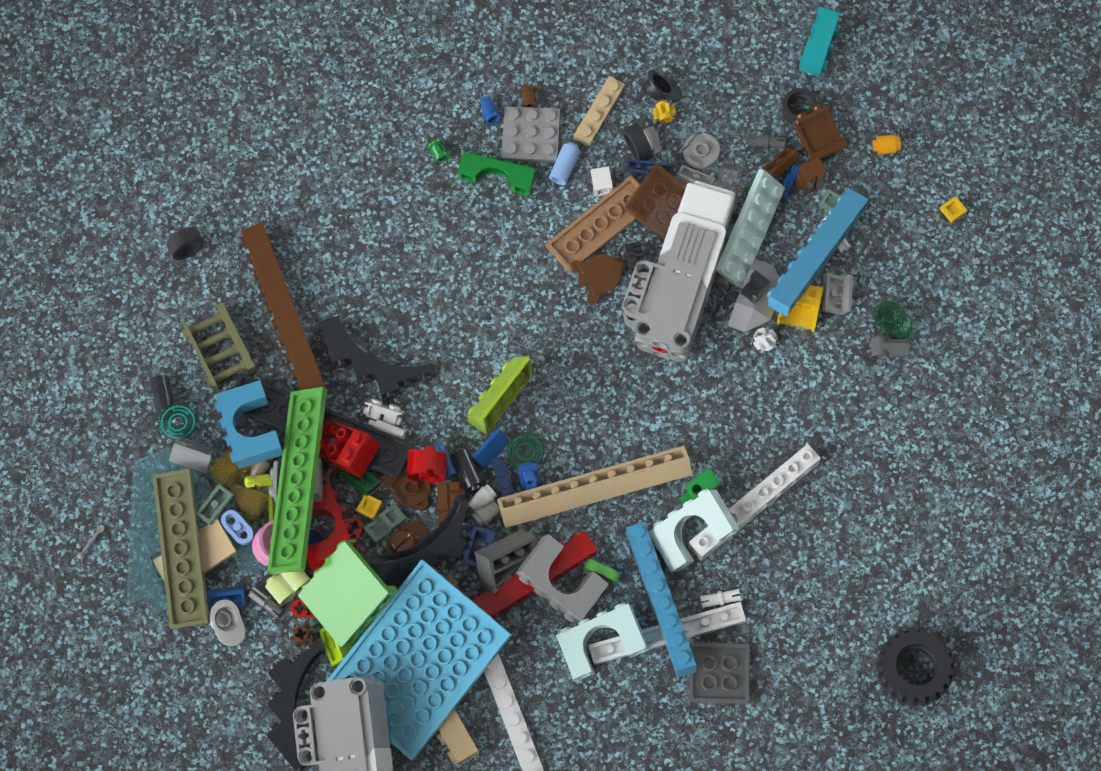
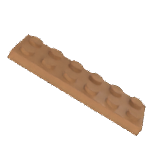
[545,176,640,273]

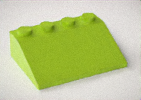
[467,356,533,435]

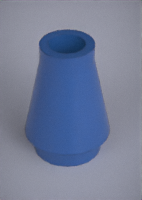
[480,96,501,124]

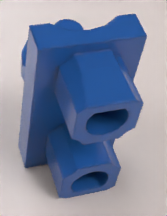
[518,462,541,491]

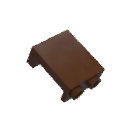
[792,103,848,161]

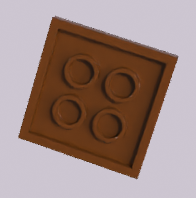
[623,163,686,241]

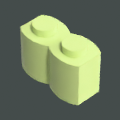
[265,571,311,607]

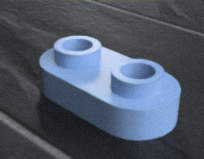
[221,510,254,545]

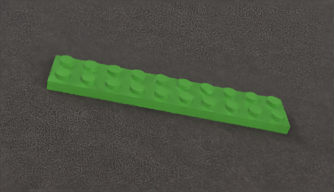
[267,387,327,575]

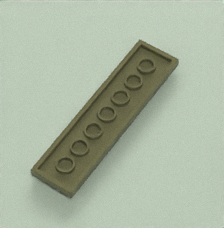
[152,469,210,630]

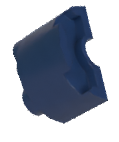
[461,525,496,567]

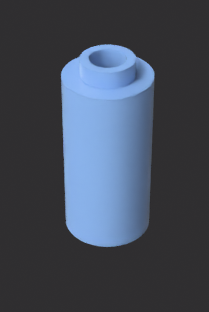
[549,142,580,185]

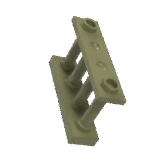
[181,302,258,392]

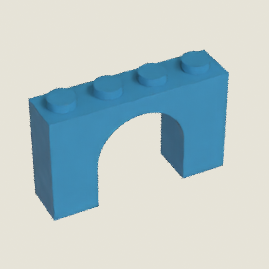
[215,380,283,469]

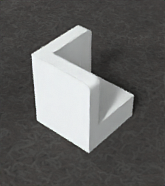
[591,166,613,197]

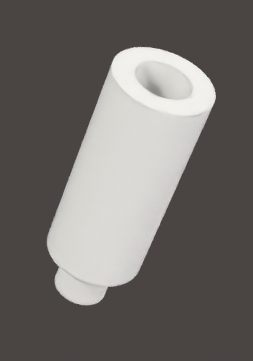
[368,419,406,440]

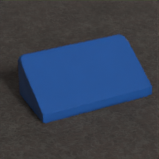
[473,428,509,469]
[206,585,247,613]

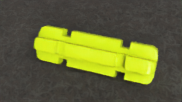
[244,474,273,488]

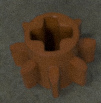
[290,623,315,648]

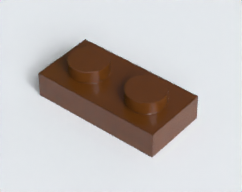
[762,147,800,179]

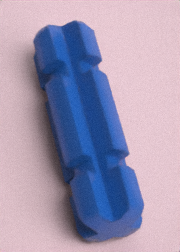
[781,165,799,200]

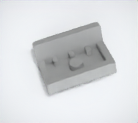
[822,273,854,315]

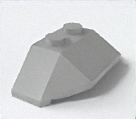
[728,259,779,333]

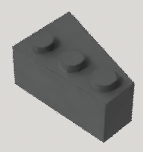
[475,529,537,594]

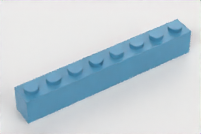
[767,188,869,317]
[626,521,696,678]

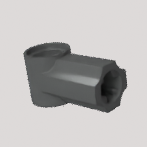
[871,337,910,360]

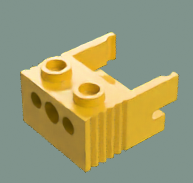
[777,285,823,332]

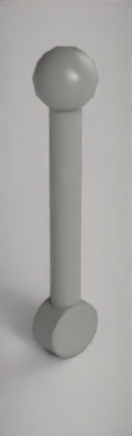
[77,525,105,560]

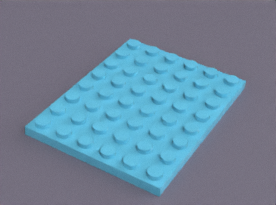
[326,560,512,761]

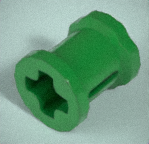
[427,139,450,163]

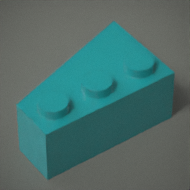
[799,7,840,77]

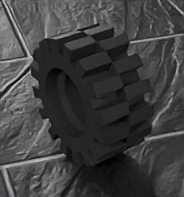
[624,241,647,277]

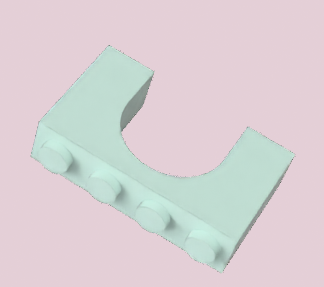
[649,489,740,572]
[556,603,649,681]

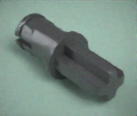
[249,587,285,619]

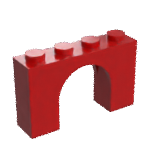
[306,483,358,573]

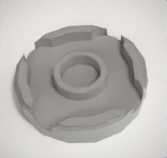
[683,133,720,169]

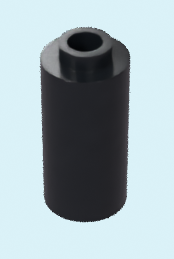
[150,375,176,420]
[451,448,484,493]

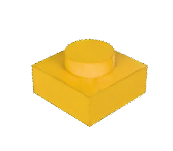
[940,196,967,223]
[356,495,383,520]

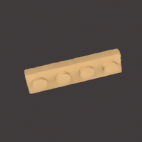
[573,76,625,147]

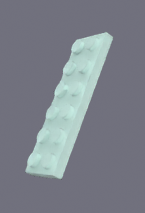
[716,169,785,288]

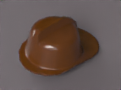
[386,521,429,554]

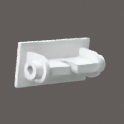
[363,398,405,426]

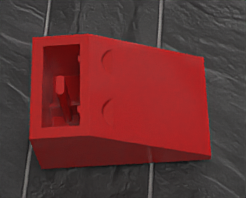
[319,420,380,477]

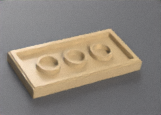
[153,519,238,582]

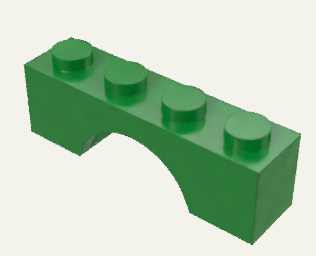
[457,152,536,196]

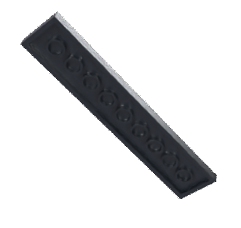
[233,373,414,480]

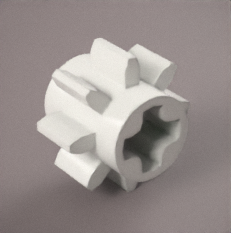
[753,328,777,351]

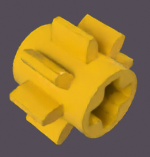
[653,101,676,124]

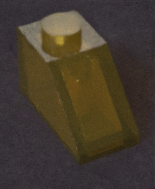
[229,483,269,521]

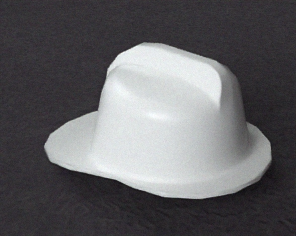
[210,600,245,646]

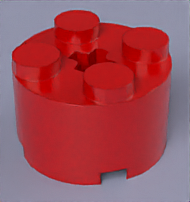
[407,446,447,484]

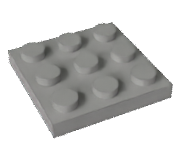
[501,106,560,163]

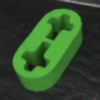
[584,559,621,584]

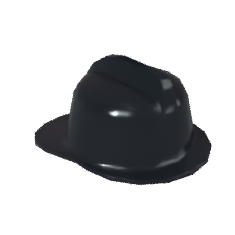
[641,70,683,101]

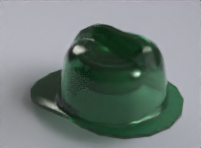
[872,300,913,340]

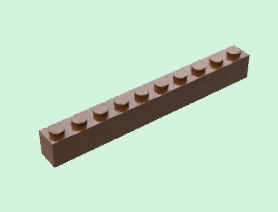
[240,222,328,395]

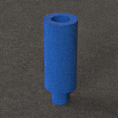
[433,441,458,479]

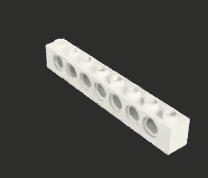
[689,444,821,562]

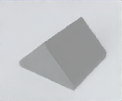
[169,436,215,474]

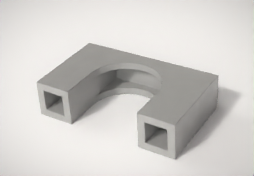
[516,534,608,622]

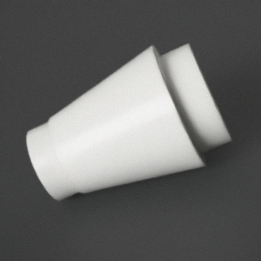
[469,484,498,511]

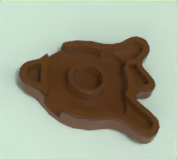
[570,254,626,305]
[379,469,431,511]

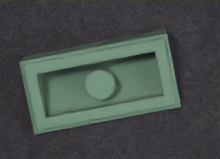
[196,484,234,526]

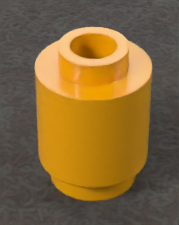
[873,134,901,155]

